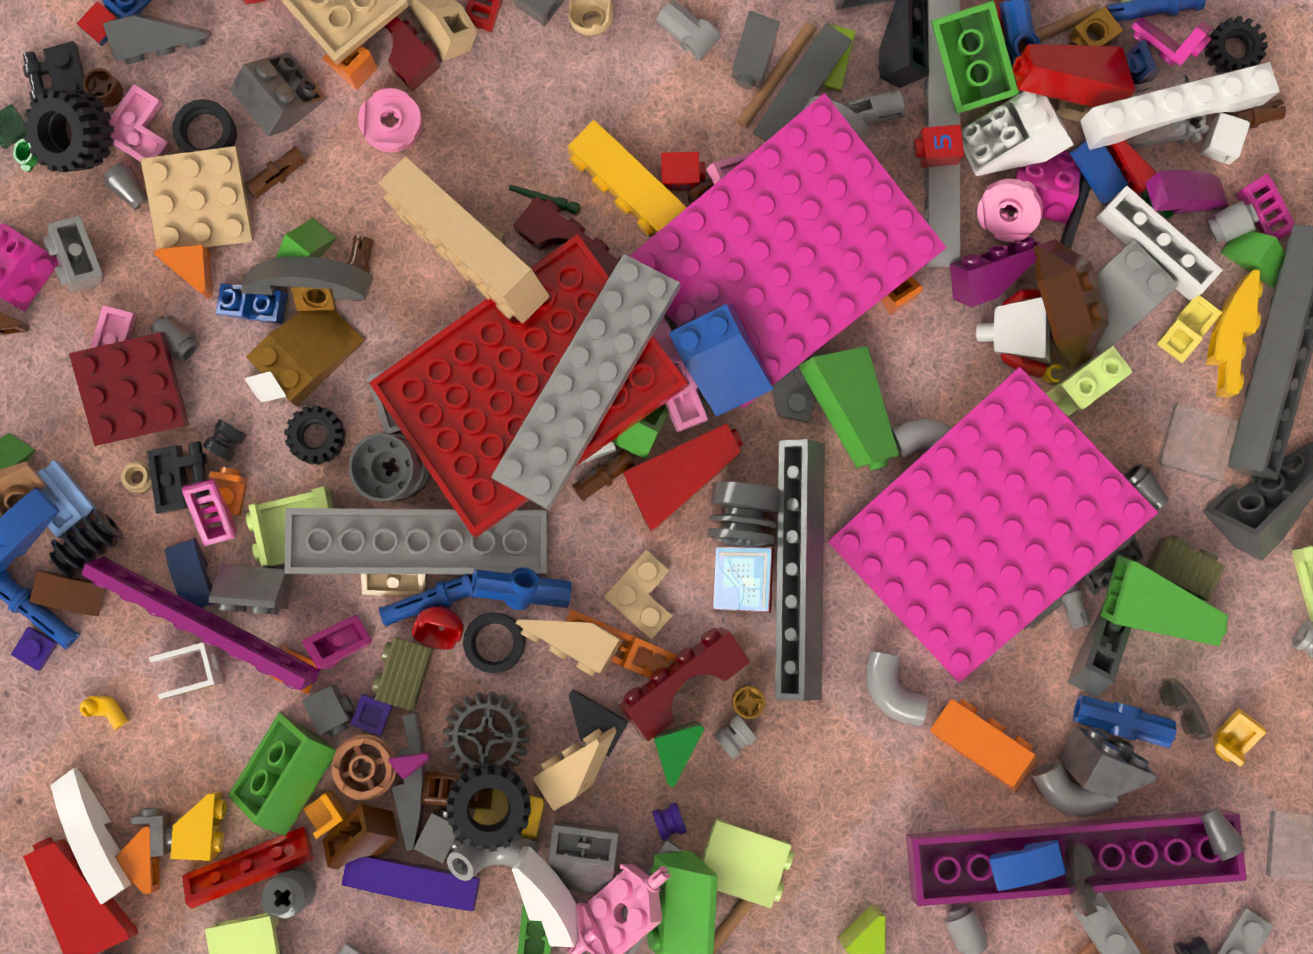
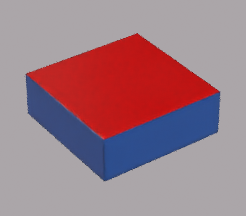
[76,1,117,46]

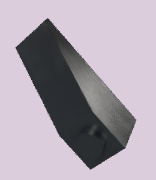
[878,0,929,88]

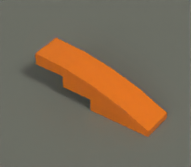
[565,608,684,691]

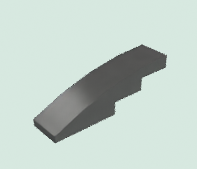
[753,23,852,142]
[392,712,426,851]

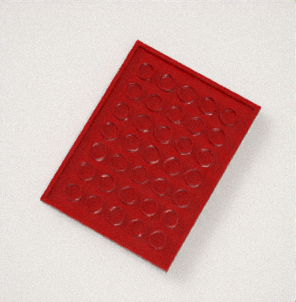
[369,234,689,538]

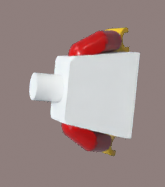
[976,289,1063,383]

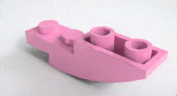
[653,317,708,433]

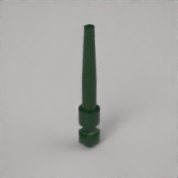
[509,185,581,215]

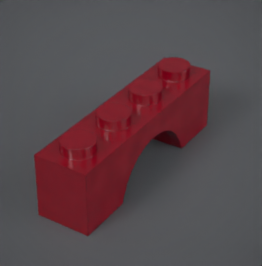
[384,16,440,92]
[513,196,621,277]
[619,627,750,741]

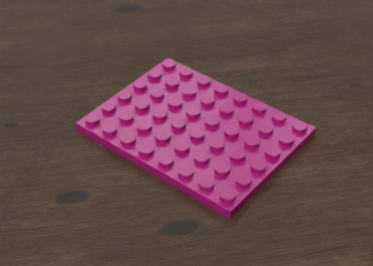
[629,93,947,409]
[828,367,1158,683]

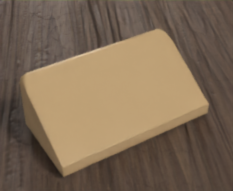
[361,574,427,596]

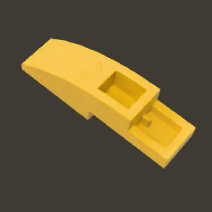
[1206,270,1263,398]

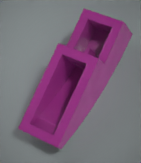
[1145,170,1229,214]

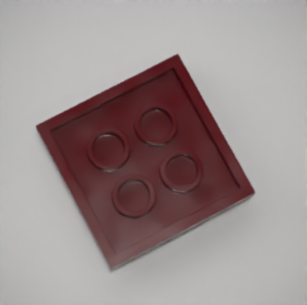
[69,332,189,446]

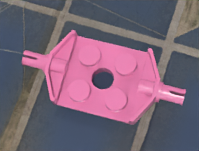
[567,864,671,954]

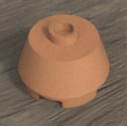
[331,734,396,800]

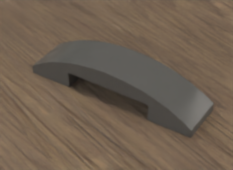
[241,256,373,300]

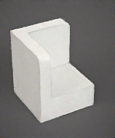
[1200,112,1250,165]

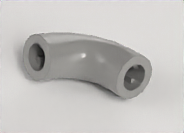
[892,418,952,458]
[867,651,928,727]
[1031,761,1119,817]
[447,836,539,881]

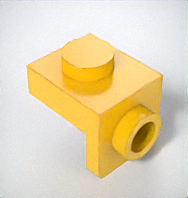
[1213,708,1266,767]

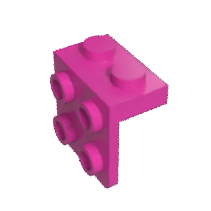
[1131,17,1213,66]
[1005,151,1080,224]
[0,223,59,312]

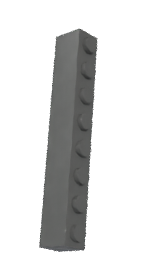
[1227,225,1313,480]
[775,439,825,701]

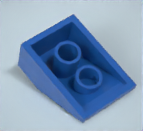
[669,302,774,417]

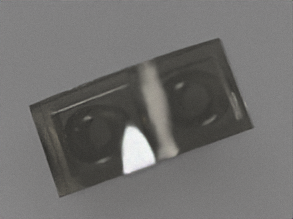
[1159,677,1212,740]
[1065,839,1097,917]

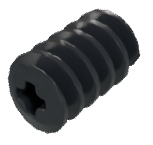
[49,509,125,577]

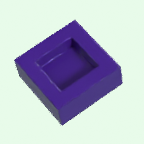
[10,627,58,671]
[350,694,393,736]

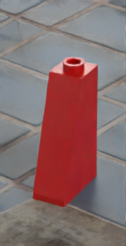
[1013,44,1135,107]
[623,424,743,532]
[23,837,139,954]

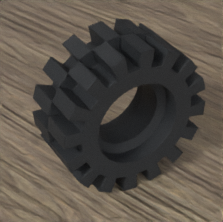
[1205,16,1268,74]
[284,405,346,465]

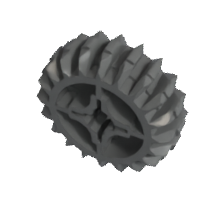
[443,691,531,770]

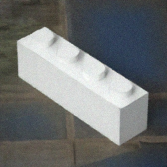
[1096,186,1223,301]

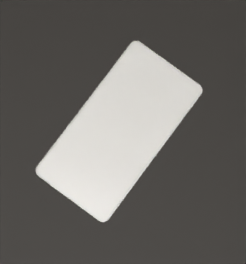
[245,371,286,402]

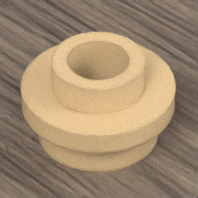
[121,461,152,493]

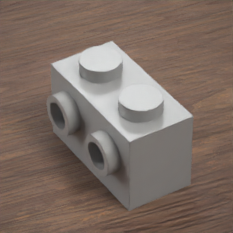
[44,215,103,293]

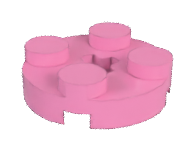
[358,88,422,153]
[977,179,1043,242]

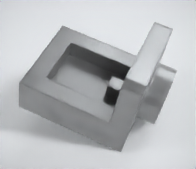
[131,807,173,857]

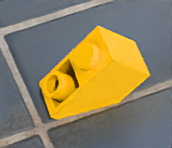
[170,791,227,861]

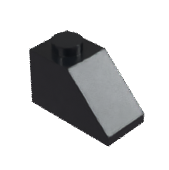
[569,689,629,757]

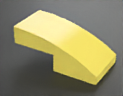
[1157,295,1223,363]

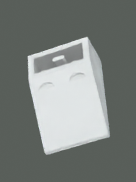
[961,91,1074,176]

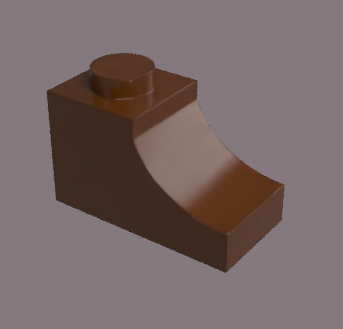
[322,804,399,870]

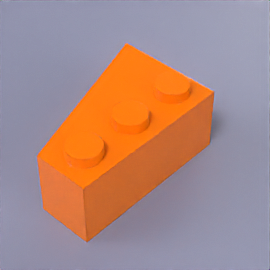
[930,698,1037,793]

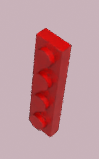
[182,826,314,909]

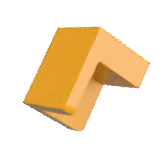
[303,790,348,839]

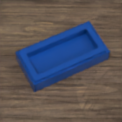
[1069,139,1128,204]

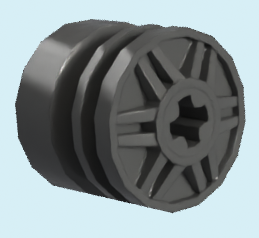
[348,433,431,502]
[707,481,780,547]

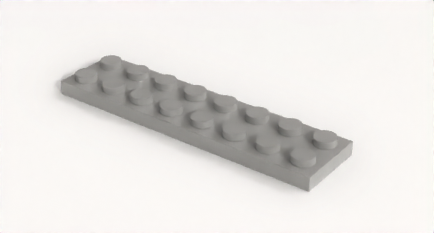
[491,254,681,511]
[284,508,547,575]

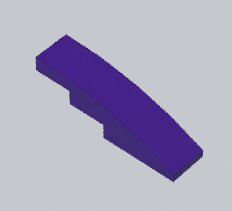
[341,856,481,911]

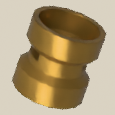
[732,685,765,719]

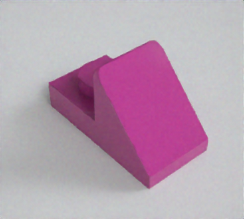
[302,614,372,670]

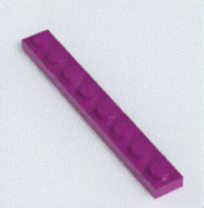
[82,557,321,691]

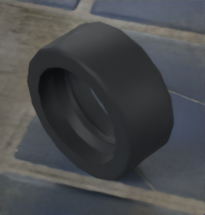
[172,99,237,153]
[463,612,526,674]

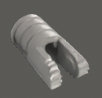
[844,89,905,126]

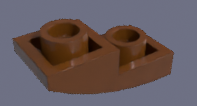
[29,570,105,617]

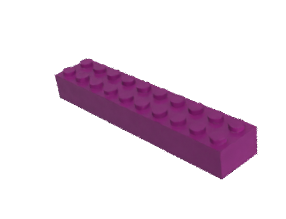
[906,809,1247,906]

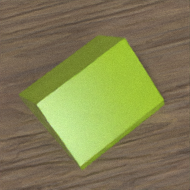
[837,905,885,954]

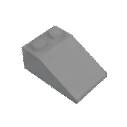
[1095,240,1178,354]

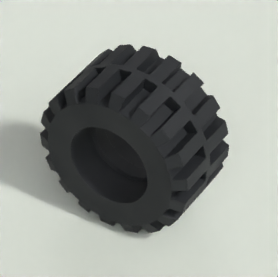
[23,90,114,172]
[447,763,531,852]

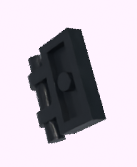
[23,41,86,101]
[147,441,210,514]

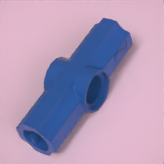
[999,0,1041,94]
[470,567,572,610]
[1073,695,1177,748]

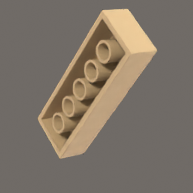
[378,156,550,324]

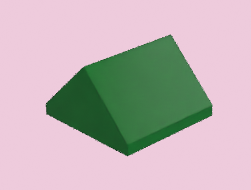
[654,721,705,788]

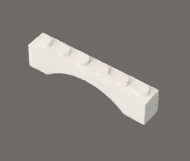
[1080,62,1280,150]

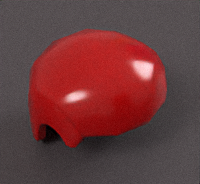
[412,606,464,650]

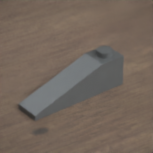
[1204,442,1313,561]

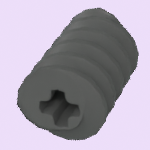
[261,868,316,919]

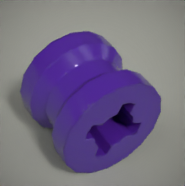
[652,802,687,841]

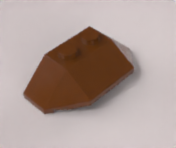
[1034,239,1109,368]

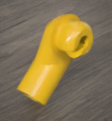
[79,695,129,730]

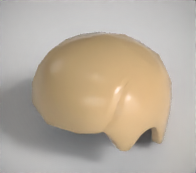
[568,0,615,36]

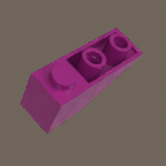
[950,237,1042,307]

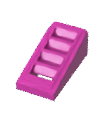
[1235,173,1295,241]
[181,478,237,546]

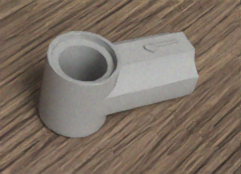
[656,0,721,61]

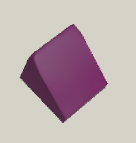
[388,751,432,779]

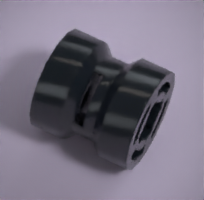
[202,419,247,462]

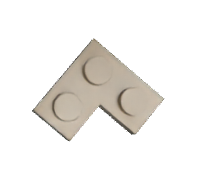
[604,550,672,640]

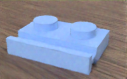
[38,460,97,539]

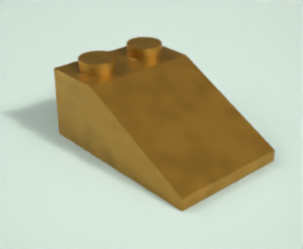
[246,310,365,407]

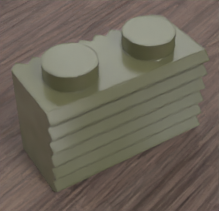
[1146,535,1225,601]
[372,637,434,711]

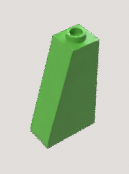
[799,346,899,471]
[1100,554,1228,647]

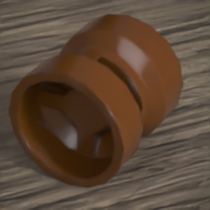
[83,68,123,107]

